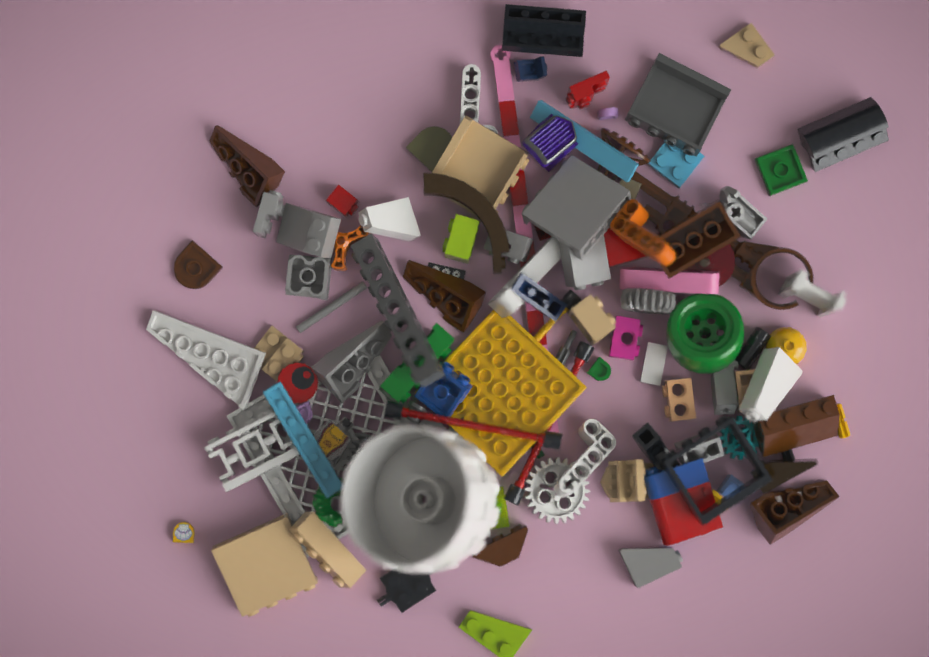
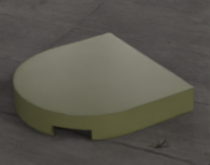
[406,126,452,172]

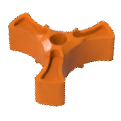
[331,225,370,271]

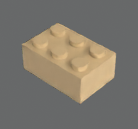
[568,294,616,346]

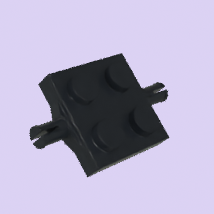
[377,569,437,613]

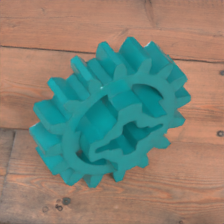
[719,416,759,460]

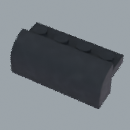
[502,4,586,57]
[798,97,889,172]

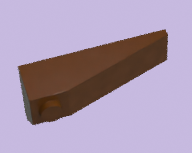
[209,125,285,207]
[403,260,486,333]
[750,480,839,545]

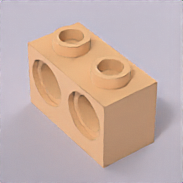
[662,378,696,422]

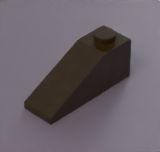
[751,458,818,494]

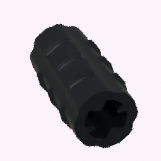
[735,327,771,370]

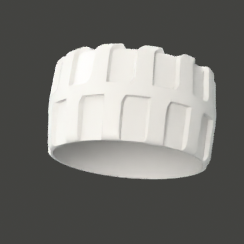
[340,424,500,574]

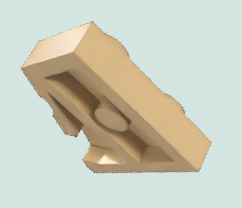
[719,23,775,68]

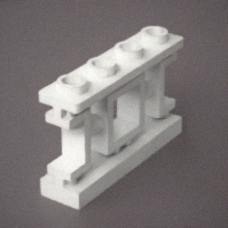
[204,409,300,492]

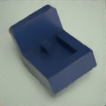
[514,56,547,82]

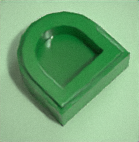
[587,357,611,381]

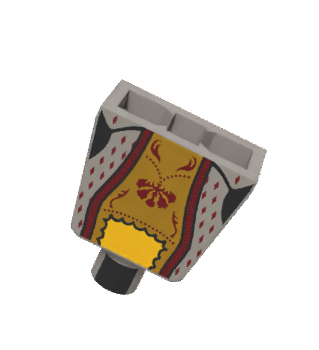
[313,416,354,467]

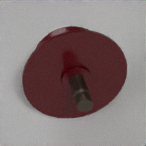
[685,244,735,287]

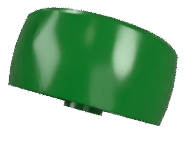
[666,293,744,374]

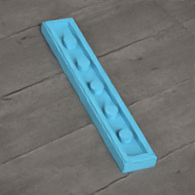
[530,100,639,182]
[263,381,343,498]

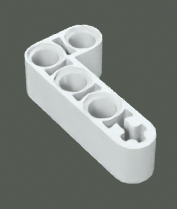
[460,64,498,134]
[554,419,616,498]

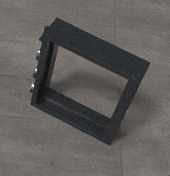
[660,415,772,525]

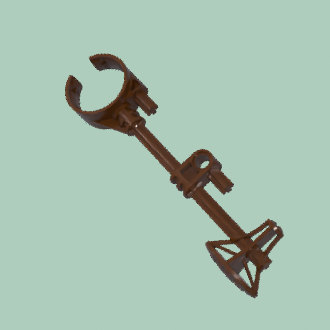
[597,128,813,310]

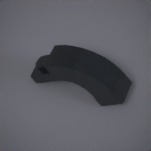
[632,423,681,470]

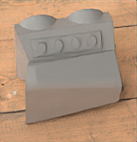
[285,254,332,300]

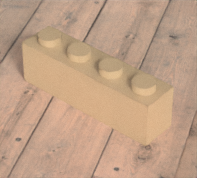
[289,512,366,588]

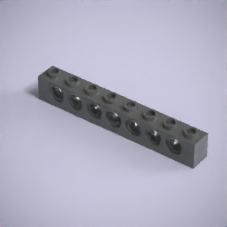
[351,234,445,387]

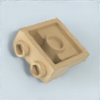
[254,326,304,381]

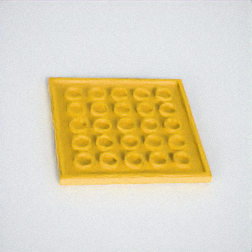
[414,310,587,477]

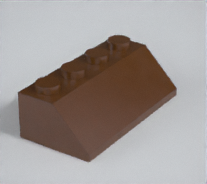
[657,200,741,279]
[752,395,840,458]

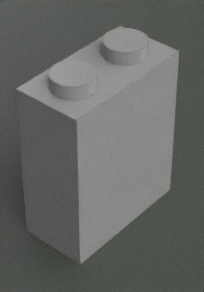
[558,235,611,290]

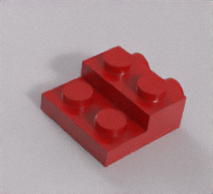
[566,70,610,109]

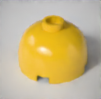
[765,327,807,364]

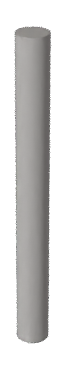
[296,282,367,333]

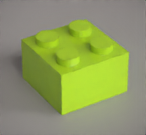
[442,214,480,264]

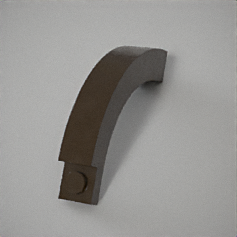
[423,173,509,274]

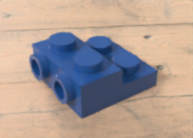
[414,362,473,417]

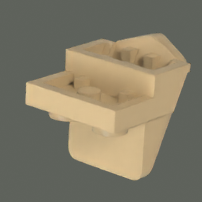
[600,459,654,502]

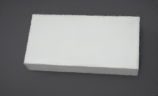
[640,342,668,386]

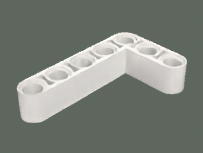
[488,237,561,318]

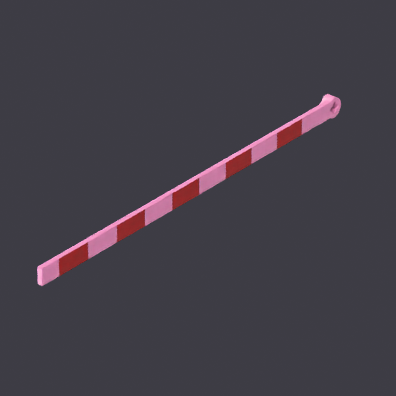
[490,45,559,433]

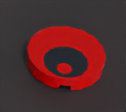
[277,362,318,404]

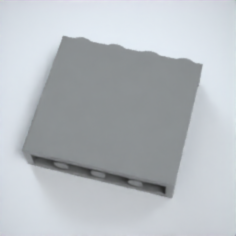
[522,155,631,260]

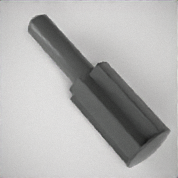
[556,330,577,365]

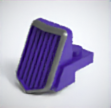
[522,114,578,172]

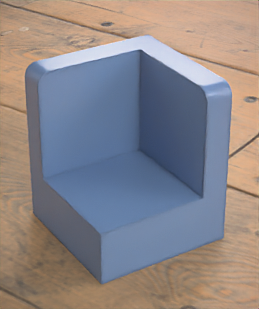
[716,474,744,497]

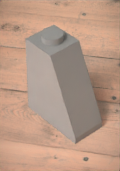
[619,547,683,588]

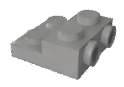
[253,190,285,238]

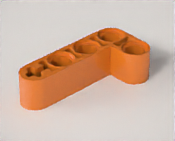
[610,199,676,266]

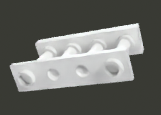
[778,269,846,317]

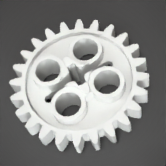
[523,457,590,524]

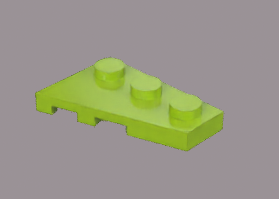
[458,610,532,657]

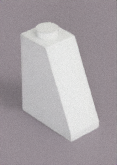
[358,197,421,241]

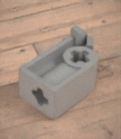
[719,186,767,239]
[711,360,738,415]

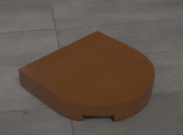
[174,240,223,289]

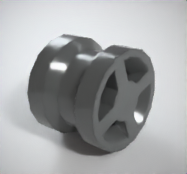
[406,400,427,425]

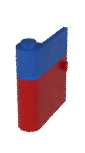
[644,457,723,546]

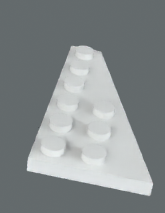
[146,311,266,411]

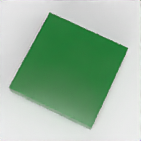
[755,144,808,197]

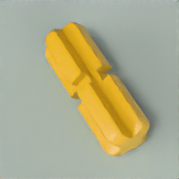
[837,404,850,439]

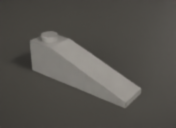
[312,321,392,403]

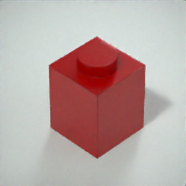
[326,184,359,218]

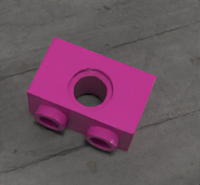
[608,316,643,361]

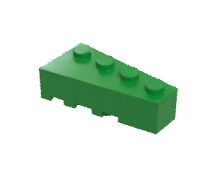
[379,323,455,404]

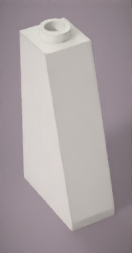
[739,347,803,422]

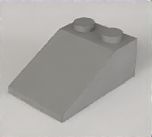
[276,203,341,258]

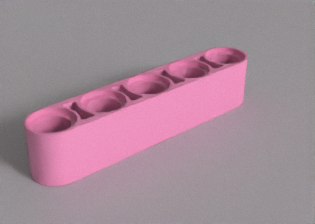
[619,267,719,294]

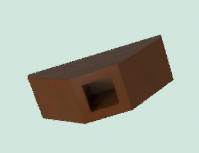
[472,524,528,567]

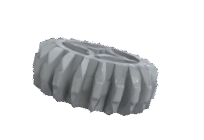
[620,288,676,315]

